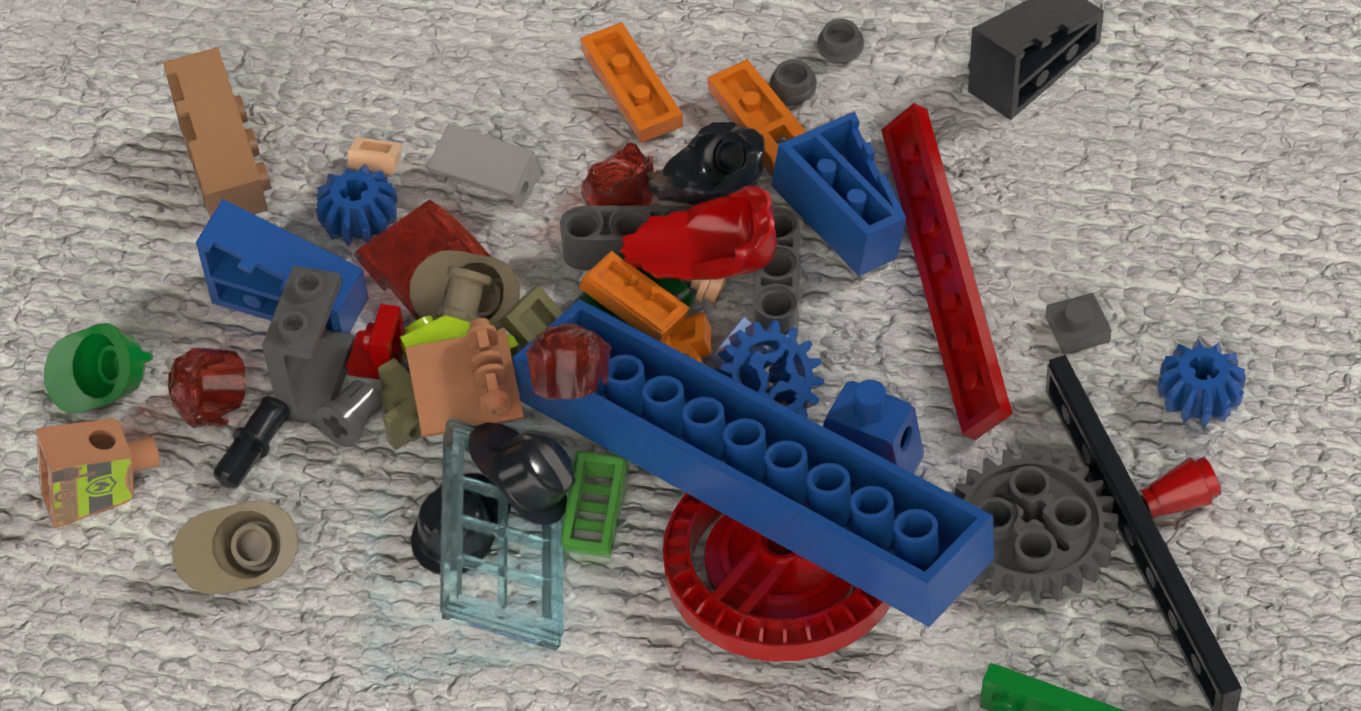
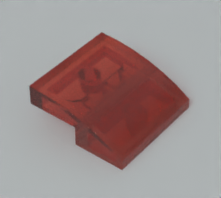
[354,199,491,321]

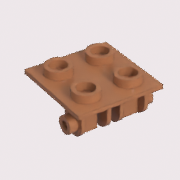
[405,318,524,438]

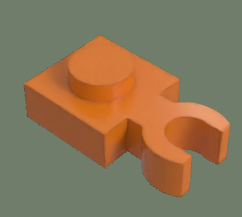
[662,312,712,364]

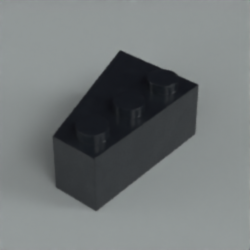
[968,0,1104,120]

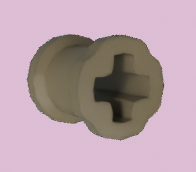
[436,266,491,322]

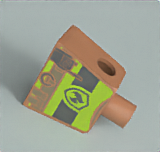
[36,418,160,528]

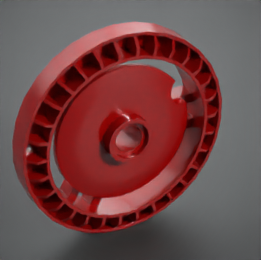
[662,493,891,662]

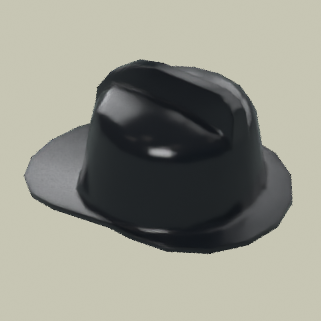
[468,422,576,526]
[410,473,511,576]

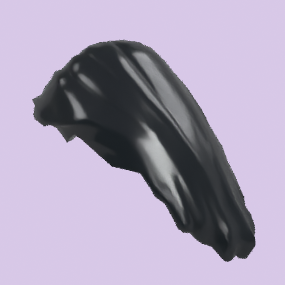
[647,122,765,206]

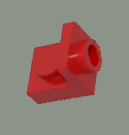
[346,304,405,380]

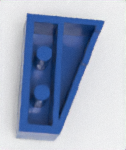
[771,111,906,276]
[196,199,369,334]

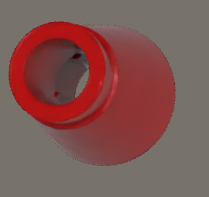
[1139,457,1221,519]

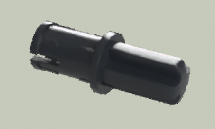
[213,396,290,488]

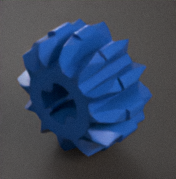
[316,164,398,247]
[1157,339,1246,427]

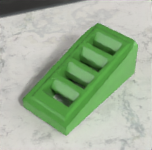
[558,450,630,558]

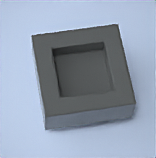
[1045,293,1112,355]

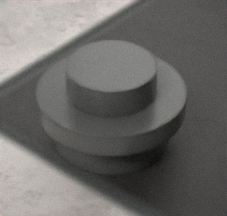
[818,19,864,62]
[770,60,817,104]

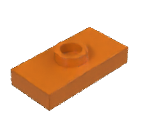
[579,251,690,342]

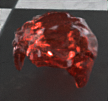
[581,142,655,206]
[526,324,612,400]
[168,347,246,428]

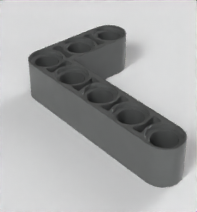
[560,206,800,340]

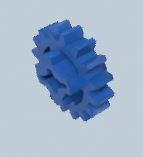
[714,321,824,418]

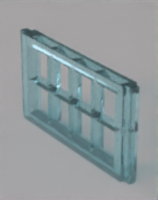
[440,418,564,650]

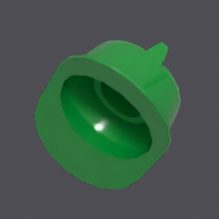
[44,323,153,414]

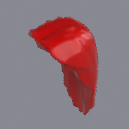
[620,186,777,280]

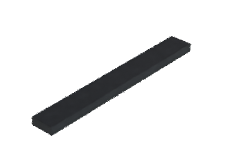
[1045,355,1242,711]

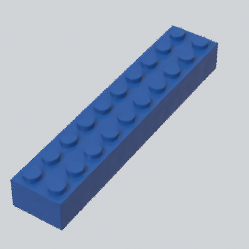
[512,299,994,627]

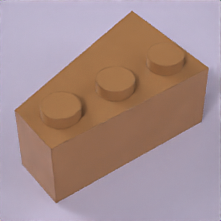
[163,47,272,218]

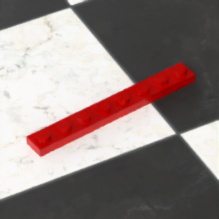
[881,103,1013,440]

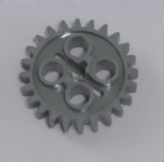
[954,448,1118,604]

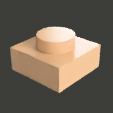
[347,137,403,177]

